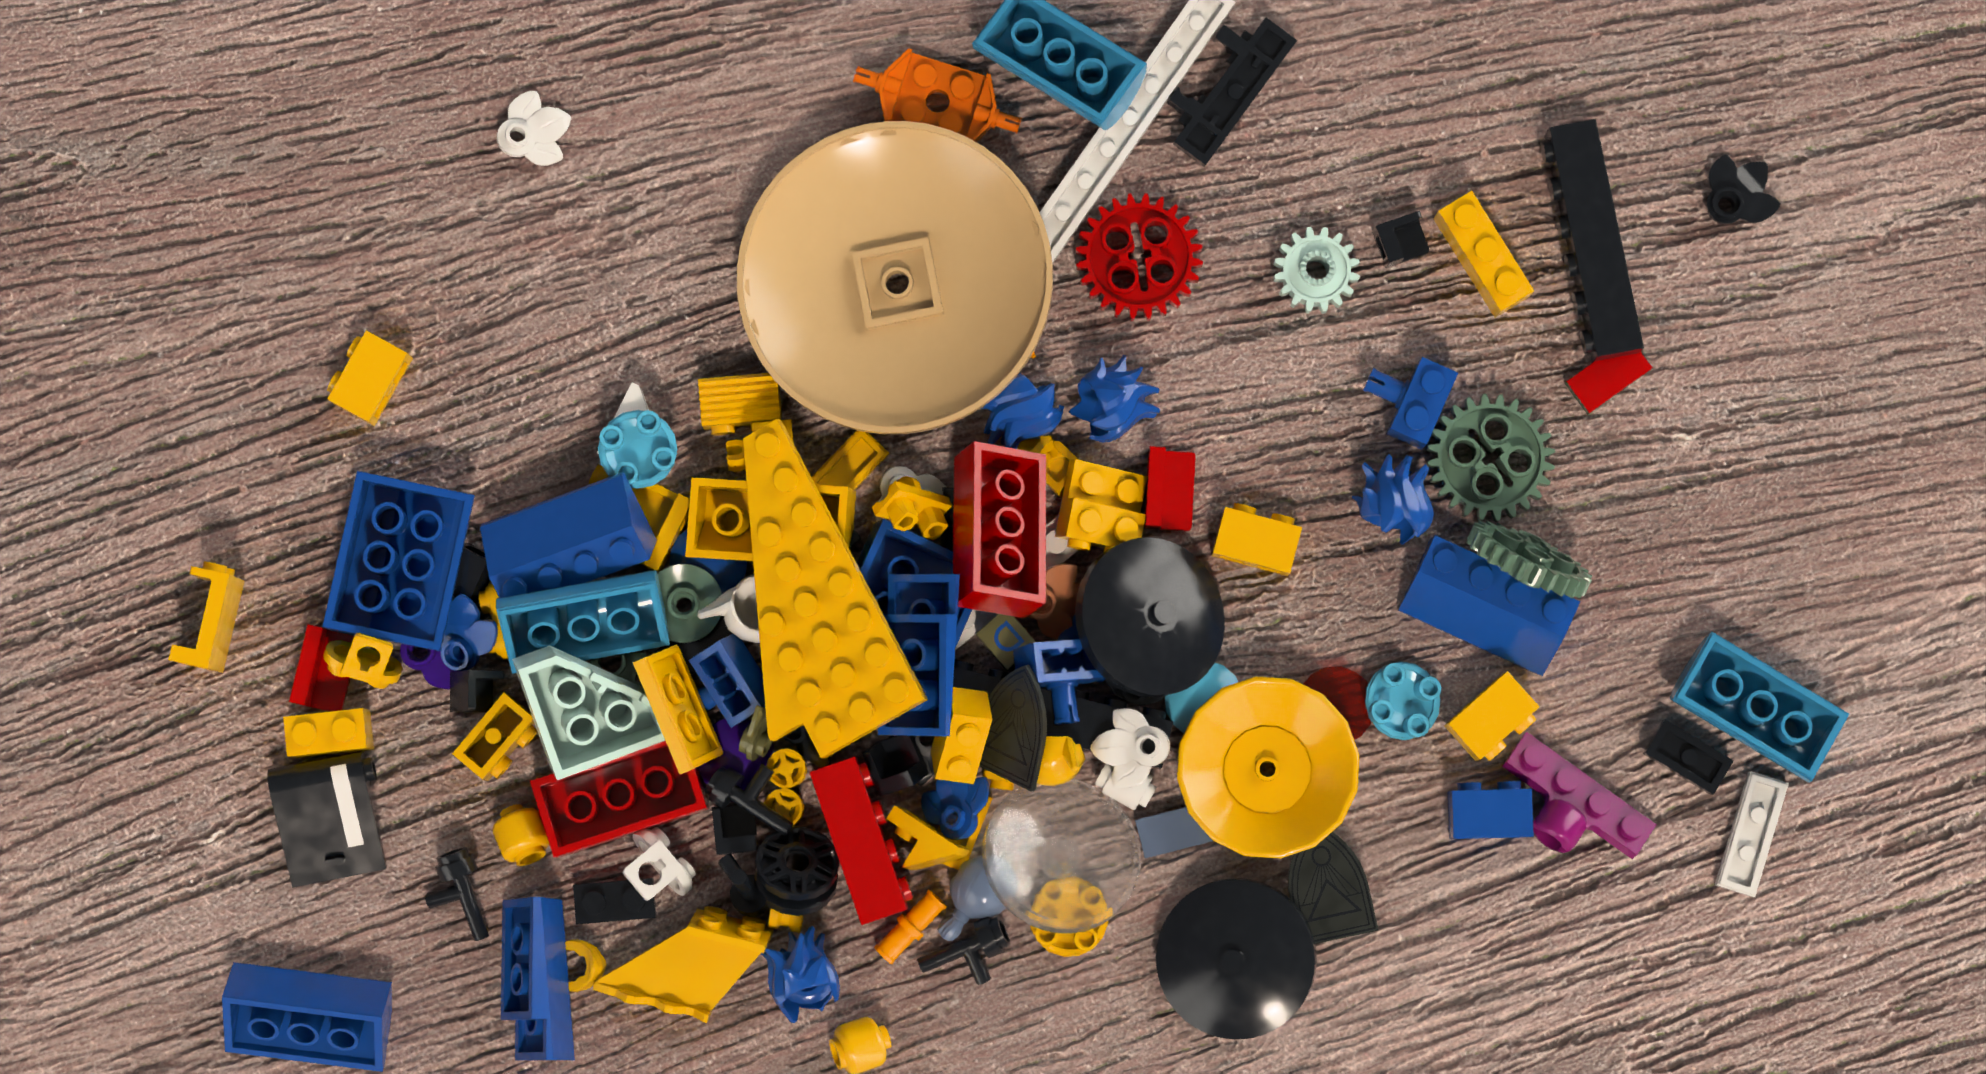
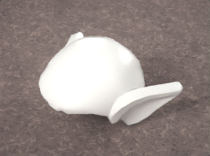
[697,574,760,643]

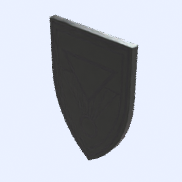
[979,665,1047,792]
[1288,832,1378,944]

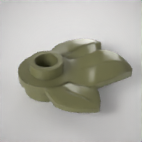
[739,705,772,761]

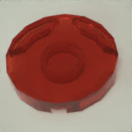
[1303,666,1371,740]

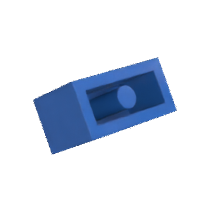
[1447,781,1534,839]

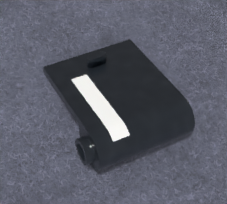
[267,751,387,888]

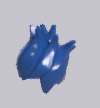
[1069,355,1160,443]
[981,373,1064,449]
[1352,454,1434,545]
[761,926,840,1023]

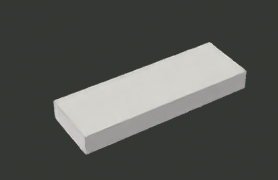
[1715,771,1789,897]

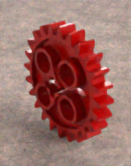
[1076,193,1203,321]

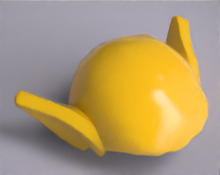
[1037,736,1085,786]

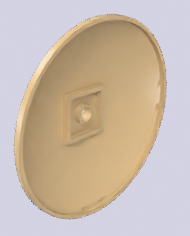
[737,121,1053,434]

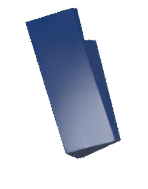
[878,574,960,736]
[501,897,575,1061]

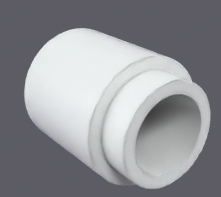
[1095,764,1157,811]

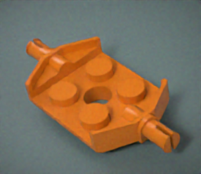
[853,48,1022,142]

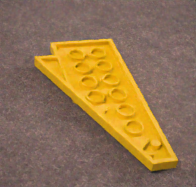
[743,418,928,758]

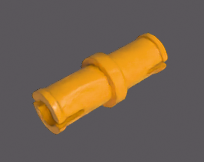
[874,890,947,964]

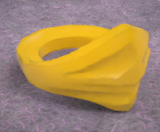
[565,939,607,992]

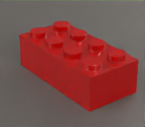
[953,441,1046,618]
[530,741,710,858]
[809,756,913,925]

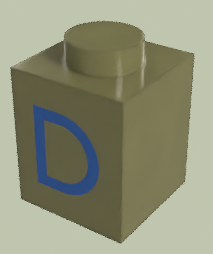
[976,614,1036,672]

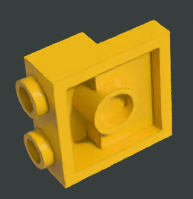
[1055,459,1148,552]

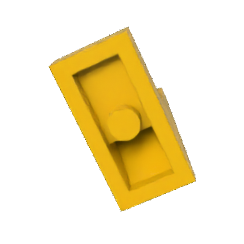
[886,805,970,870]

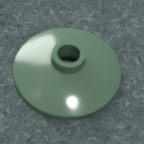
[657,564,722,643]

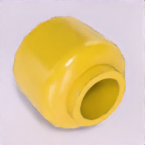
[492,804,550,866]
[829,1016,891,1074]

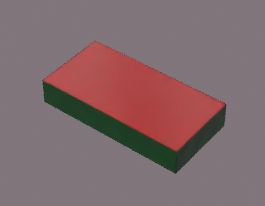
[1564,352,1653,415]

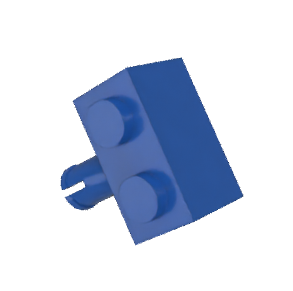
[1363,357,1458,450]
[689,634,765,728]
[1013,639,1104,725]

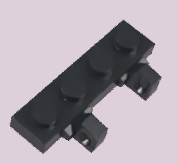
[1167,17,1297,167]

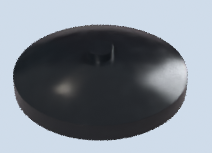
[1075,537,1225,697]
[1156,878,1317,1039]

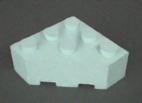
[512,645,665,780]

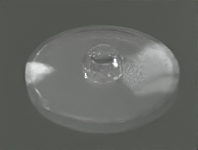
[982,779,1141,933]

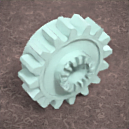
[1273,227,1360,314]

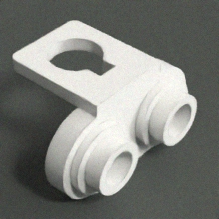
[623,827,696,901]

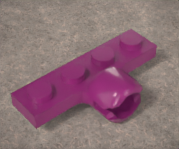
[1502,732,1657,859]

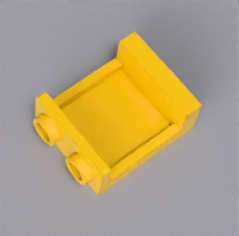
[588,464,690,573]
[168,561,245,673]

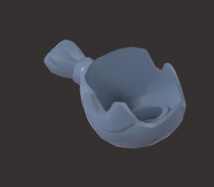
[937,856,1015,941]

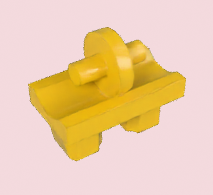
[872,476,952,540]

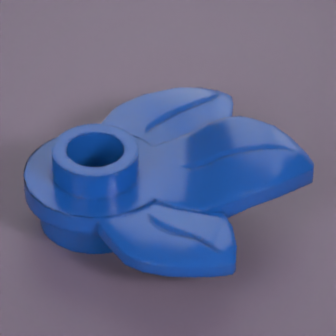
[441,594,498,671]
[921,777,989,840]

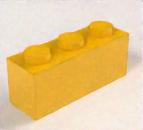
[1433,191,1534,318]

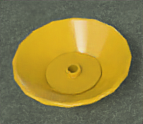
[1177,676,1360,859]

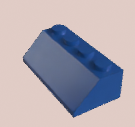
[480,472,657,598]
[1398,535,1581,677]
[222,962,392,1072]

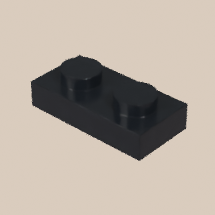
[1643,719,1734,795]
[573,878,657,925]

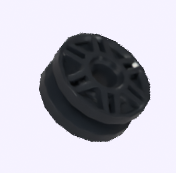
[754,826,840,916]

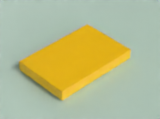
[633,644,723,774]

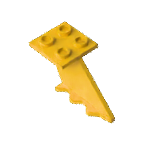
[593,906,774,1023]

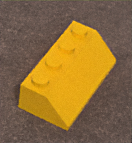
[685,477,856,561]

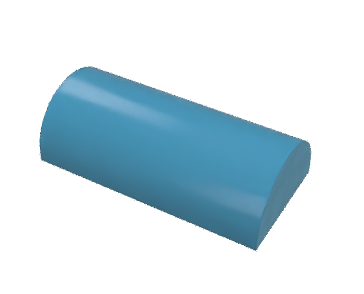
[972,0,1147,130]
[496,570,670,674]
[1670,631,1849,783]

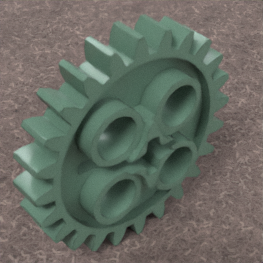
[1426,394,1555,522]
[1467,521,1593,598]

